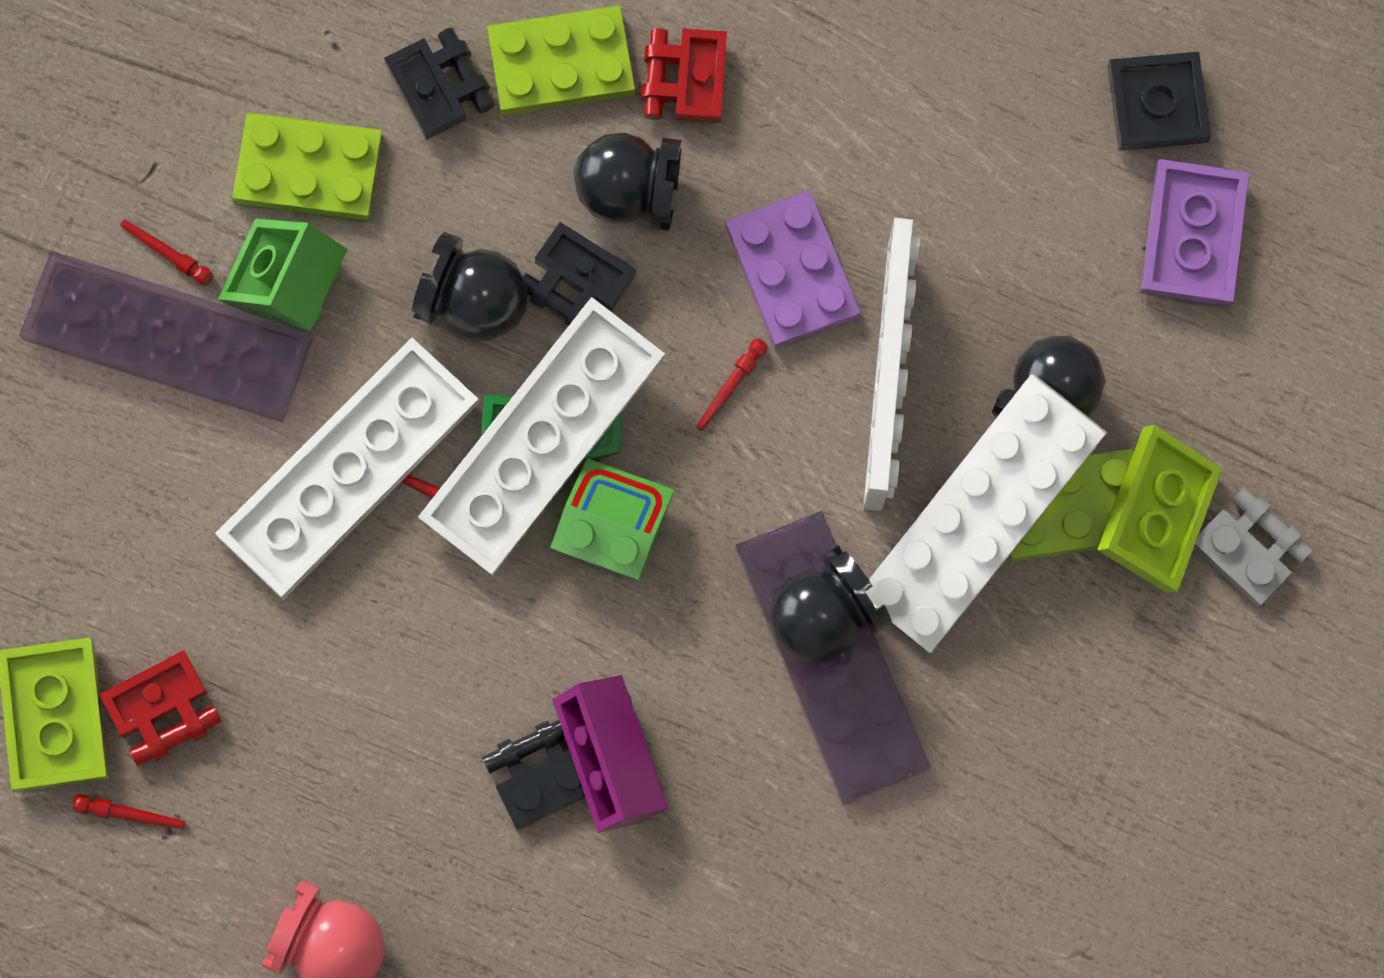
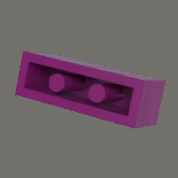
[552,675,668,833]

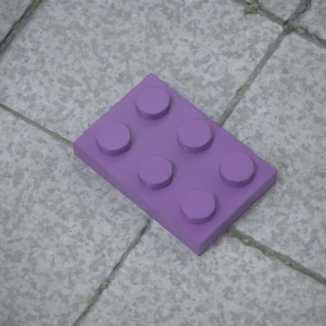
[1140,159,1249,307]
[725,190,861,349]

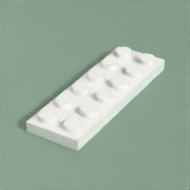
[863,218,920,511]
[418,297,665,576]
[215,338,479,600]
[865,374,1107,653]

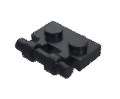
[384,28,495,140]
[524,222,637,326]
[482,720,585,831]

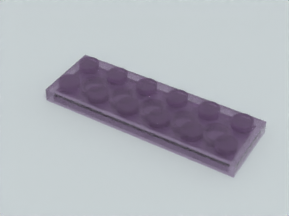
[19,251,314,423]
[735,511,931,805]

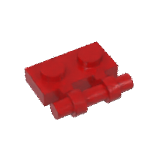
[641,28,727,123]
[99,650,222,767]

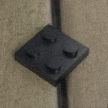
[1107,52,1211,151]

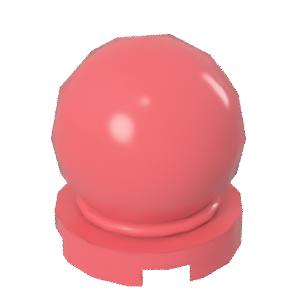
[262,879,386,978]

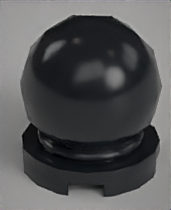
[573,132,682,231]
[412,232,527,341]
[992,336,1106,418]
[770,545,892,665]

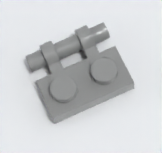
[1194,487,1313,608]

